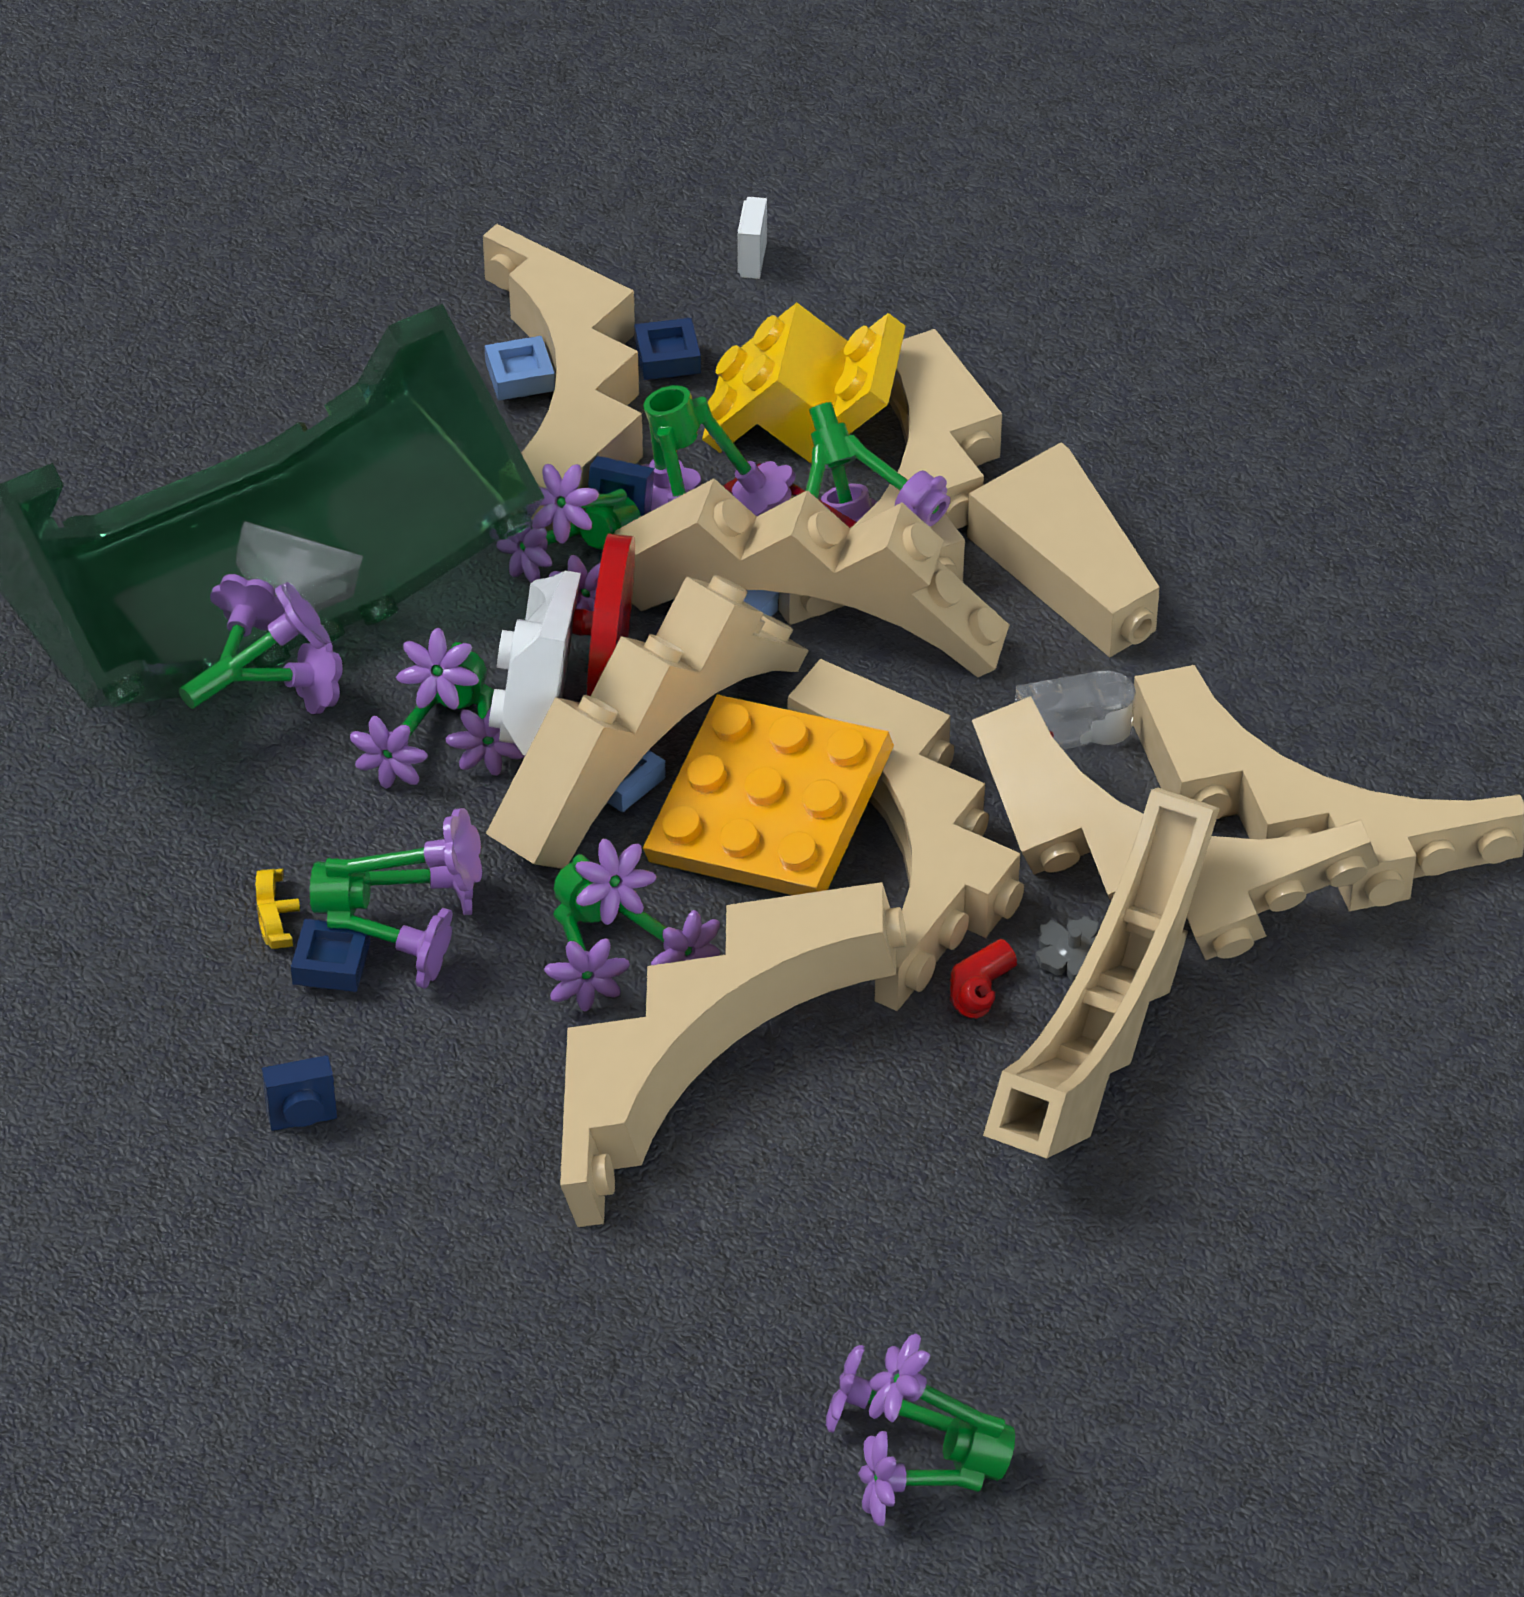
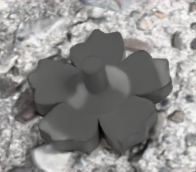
[1035,916,1099,981]

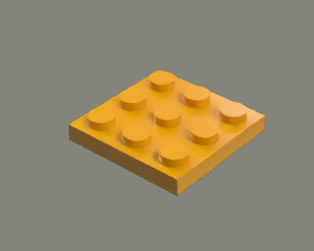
[643,695,894,895]

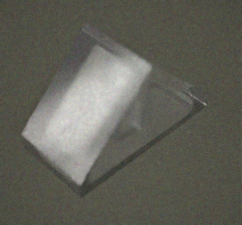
[235,521,363,613]

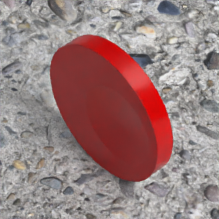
[572,534,635,696]

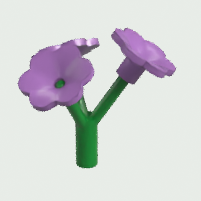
[179,574,343,714]

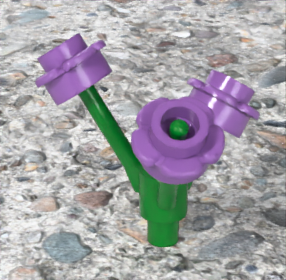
[806,402,951,526]

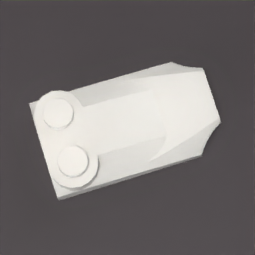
[489,571,581,755]

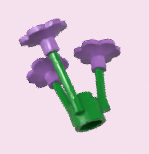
[642,385,796,516]
[310,808,482,989]

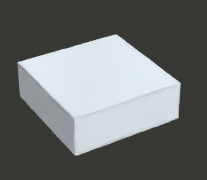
[737,197,767,279]

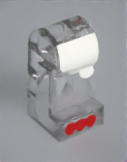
[1015,671,1136,749]

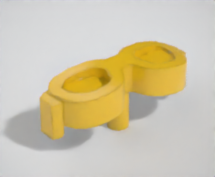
[255,868,300,949]

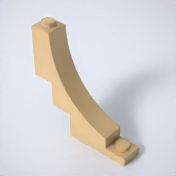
[483,224,643,531]
[560,882,906,1227]

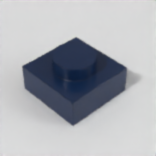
[634,318,701,380]
[586,456,655,517]
[291,919,370,992]
[262,1055,337,1131]

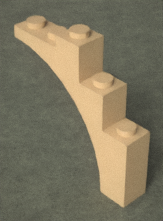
[778,329,1002,625]
[614,479,1009,677]
[486,575,809,869]
[788,659,1024,1011]
[1131,665,1524,911]
[972,696,1379,960]
[983,788,1220,1158]

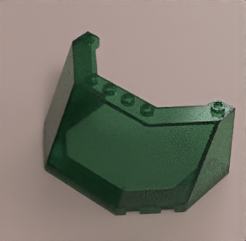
[0,303,545,708]

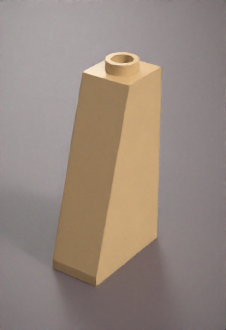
[967,443,1160,657]

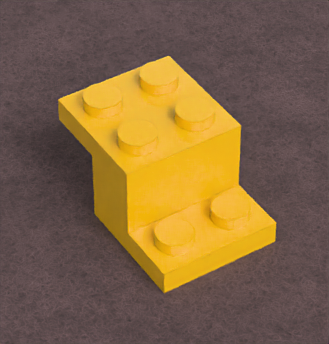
[702,302,906,463]

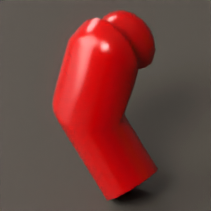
[950,939,1017,1018]

